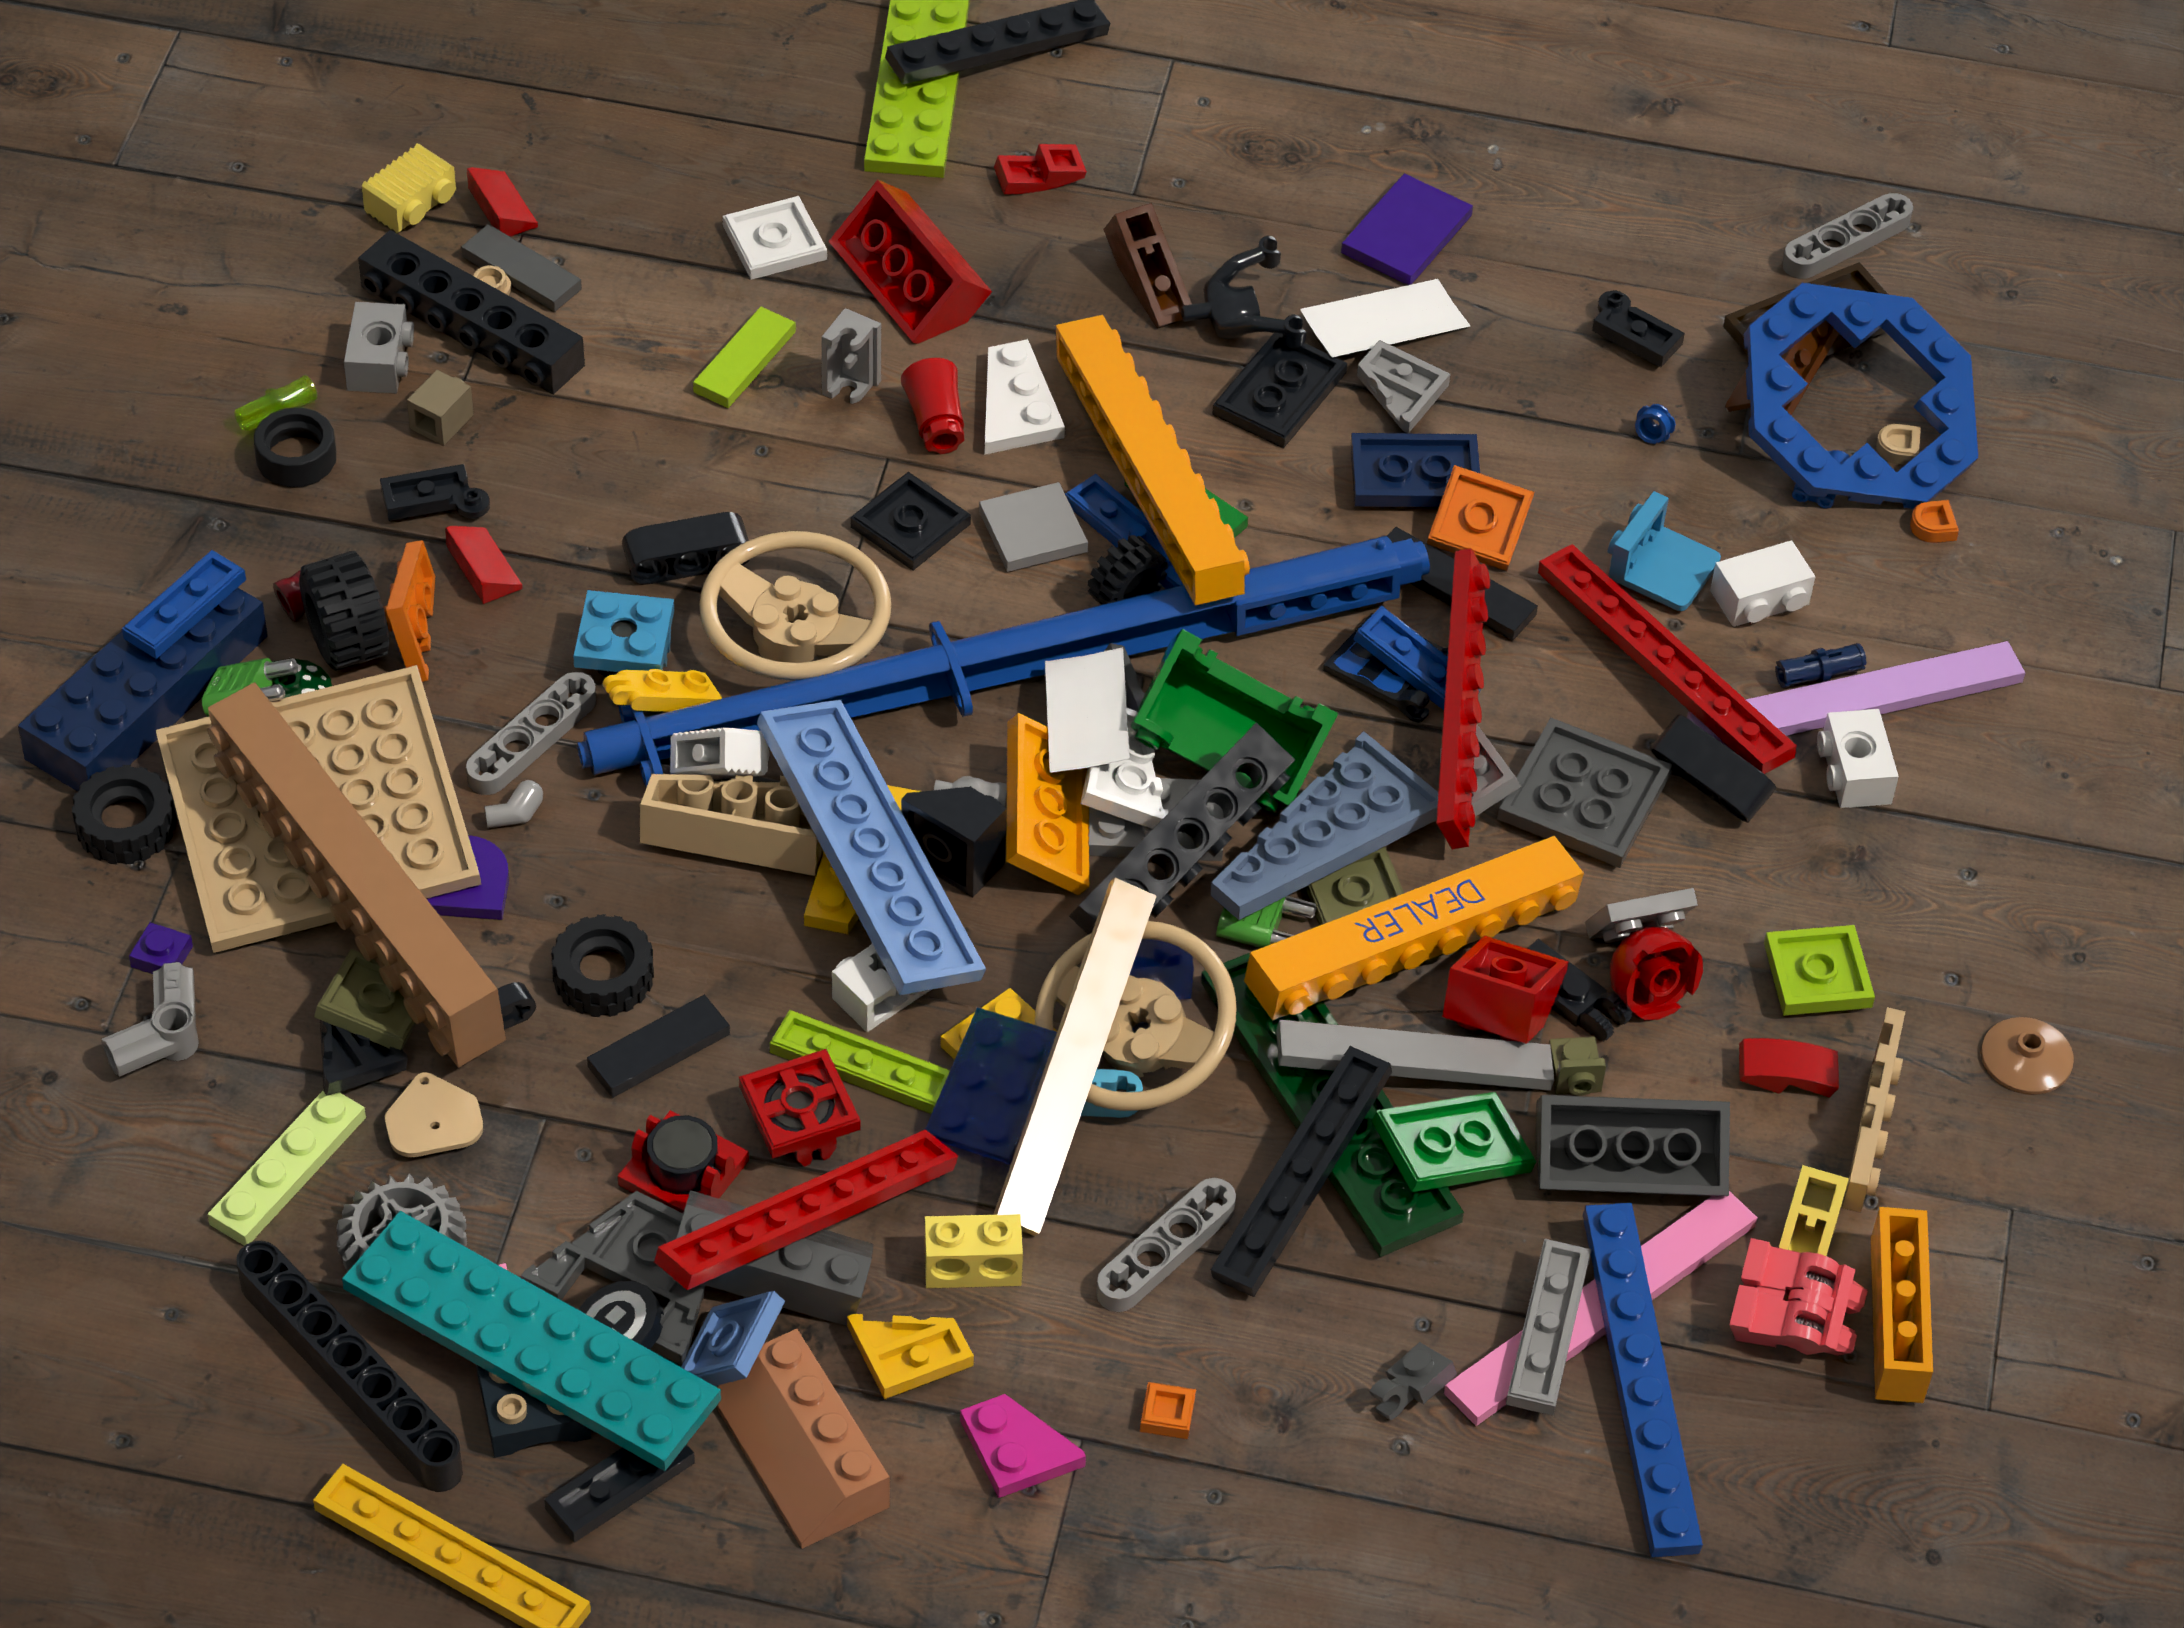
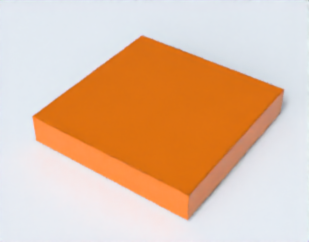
[1427,465,1535,571]

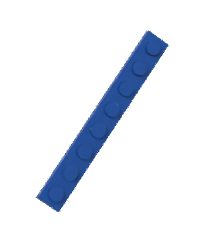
[1582,1203,1703,1557]

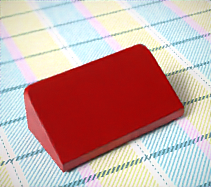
[467,167,538,237]
[445,526,523,604]

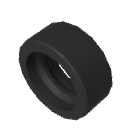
[254,407,336,487]

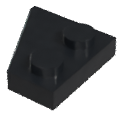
[320,1020,408,1096]

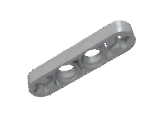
[1782,193,1913,279]
[466,672,596,795]
[1096,1178,1236,1312]

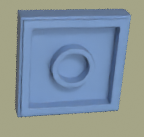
[681,1291,785,1386]

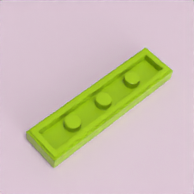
[770,1010,958,1116]

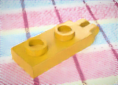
[602,669,722,712]

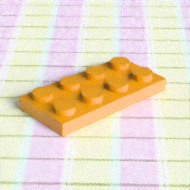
[1006,713,1089,895]

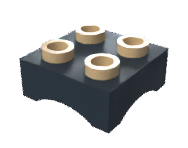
[476,1365,591,1458]

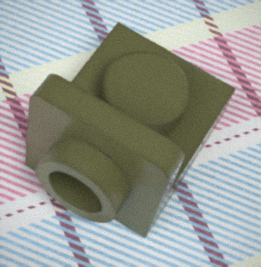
[1549,1037,1606,1096]

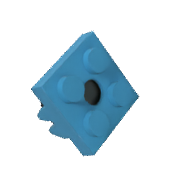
[573,590,674,677]

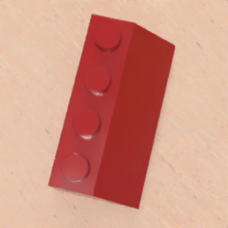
[828,180,992,344]

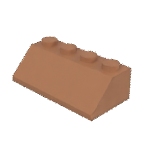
[716,1329,890,1549]

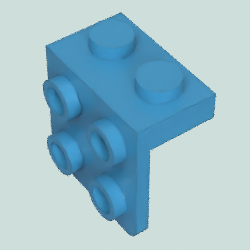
[1608,491,1721,611]

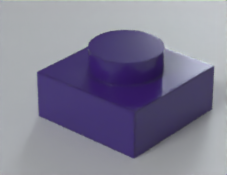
[129,922,193,974]

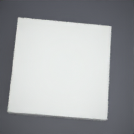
[723,196,827,280]

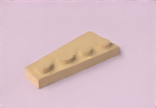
[1843,1007,1906,1212]

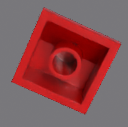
[1442,935,1569,1044]

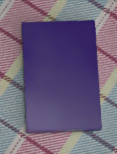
[1341,173,1473,285]

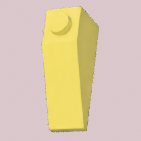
[1779,1165,1849,1301]

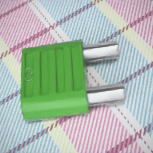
[202,658,298,717]
[1216,896,1316,948]

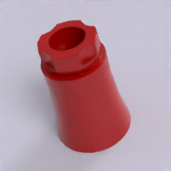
[901,358,965,454]

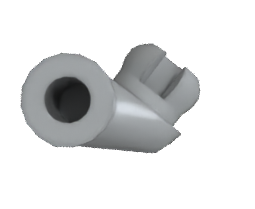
[484,780,543,828]

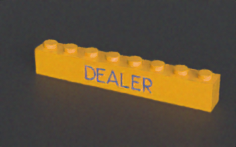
[1244,836,1584,1020]

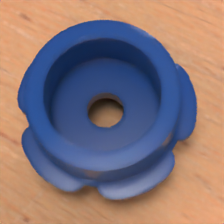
[1635,404,1676,444]

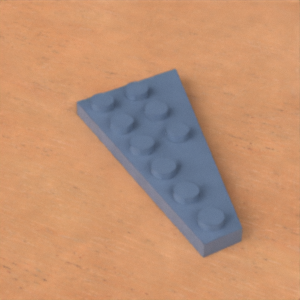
[1211,731,1438,920]

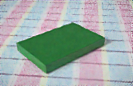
[1372,1092,1537,1192]

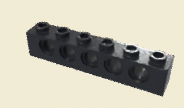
[358,230,585,395]
[1069,723,1295,935]

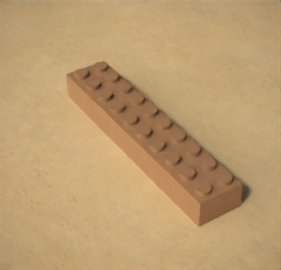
[207,682,506,1068]

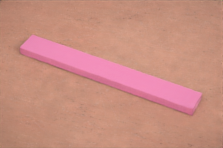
[1444,1191,1758,1426]

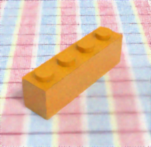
[1871,1207,1933,1403]

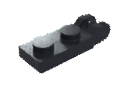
[1527,939,1633,1042]

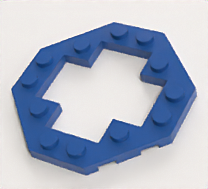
[1744,283,1978,509]

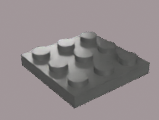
[1497,717,1672,868]

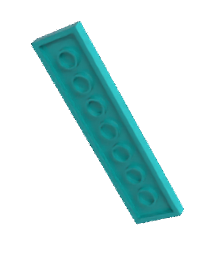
[342,1211,721,1471]

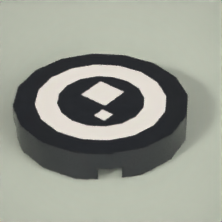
[578,1281,664,1350]

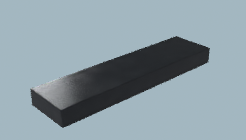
[1387,527,1538,641]

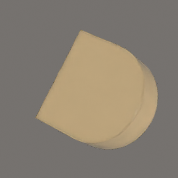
[1876,424,1921,465]

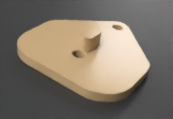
[385,1072,483,1157]

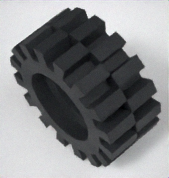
[1087,535,1168,605]

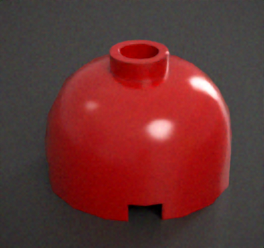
[1610,927,1703,1020]

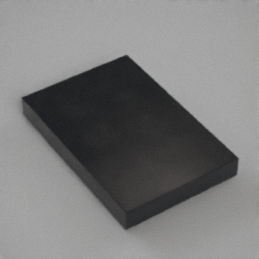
[1212,333,1347,449]

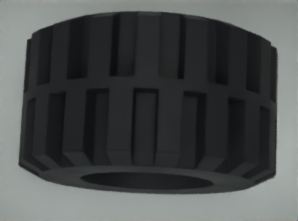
[299,551,389,671]

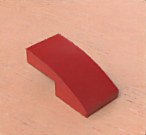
[994,144,1087,194]
[1739,1038,1839,1098]

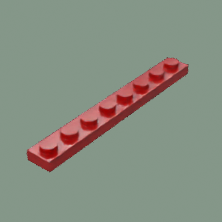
[1538,544,1797,774]
[1436,548,1490,850]
[654,1129,958,1290]

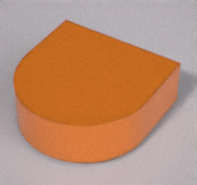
[1910,500,1959,543]

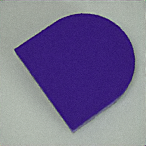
[427,836,509,920]

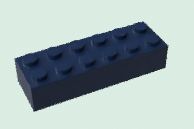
[18,563,268,792]

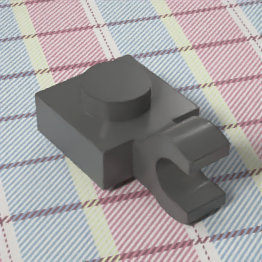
[1370,1342,1457,1420]

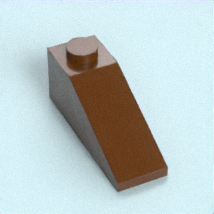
[1103,203,1192,329]

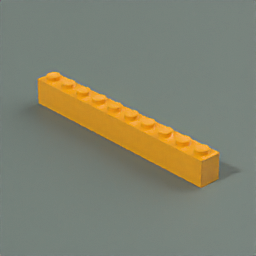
[1056,315,1250,605]

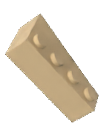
[640,774,823,876]

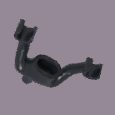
[1181,236,1307,348]

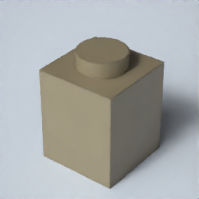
[407,370,474,446]

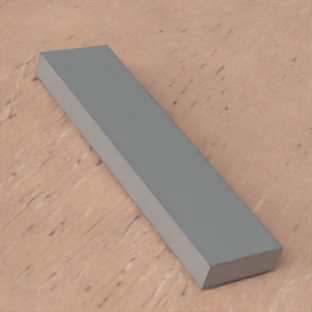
[1506,1239,1591,1416]

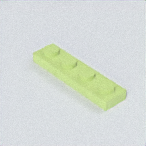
[208,1091,366,1246]

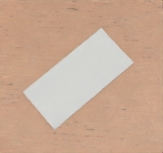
[1300,279,1470,357]
[1045,647,1130,773]

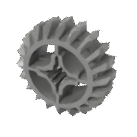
[336,1173,467,1272]

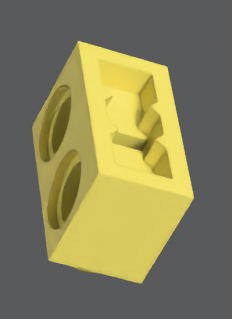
[924,1214,1023,1288]

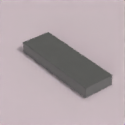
[461,224,582,312]

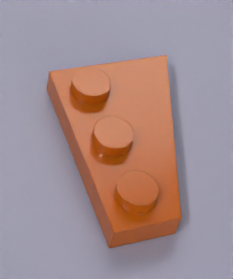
[383,540,436,682]

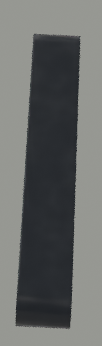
[237,1240,463,1492]

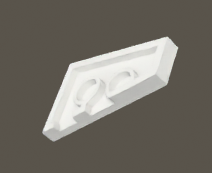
[984,339,1065,455]
[1080,708,1168,829]

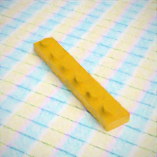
[313,1464,591,1628]

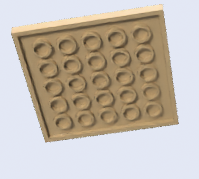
[156,665,481,953]

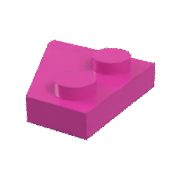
[960,1394,1086,1498]

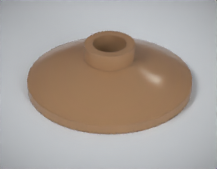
[1981,1017,2074,1095]

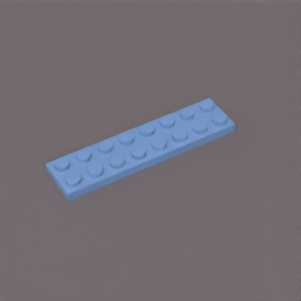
[757,700,986,995]

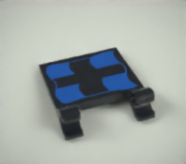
[1323,613,1448,723]

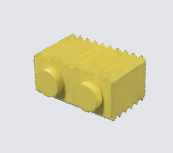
[362,143,456,233]

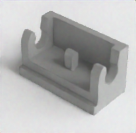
[822,308,881,404]

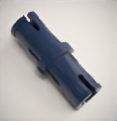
[1775,643,1867,688]

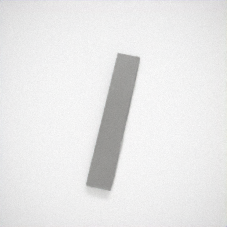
[1276,1020,1554,1090]

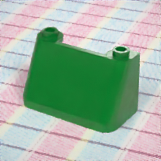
[1131,629,1339,813]

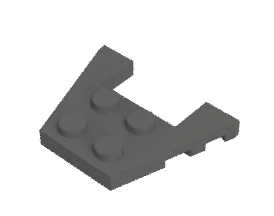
[521,1191,706,1366]

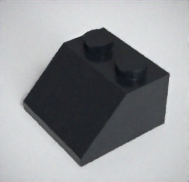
[901,786,1007,898]

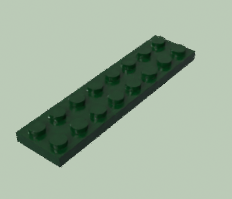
[1201,940,1464,1257]

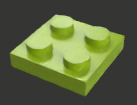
[1764,925,1875,1016]

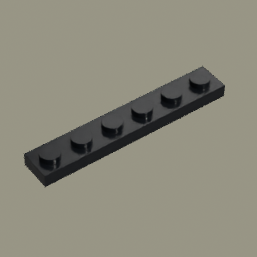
[885,0,1110,85]
[1210,1046,1392,1297]

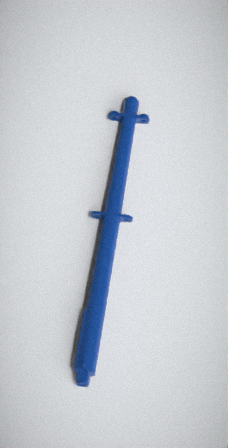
[577,536,1430,787]

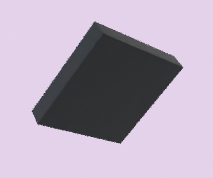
[851,472,971,571]

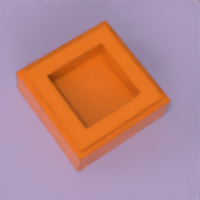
[1140,1382,1196,1439]

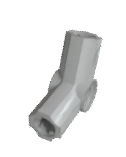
[101,962,199,1077]

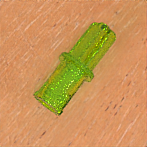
[234,375,318,431]

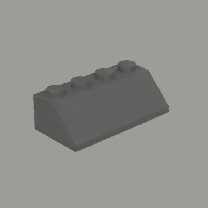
[1535,1095,1730,1197]
[666,1190,874,1326]

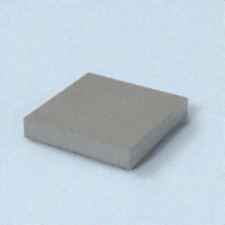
[979,482,1088,572]

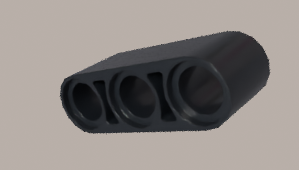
[622,512,749,584]
[1650,714,1777,823]

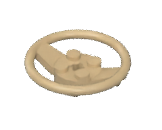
[699,531,892,680]
[1035,921,1237,1111]

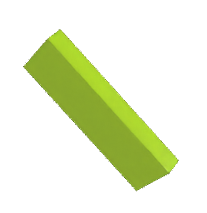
[693,306,796,408]

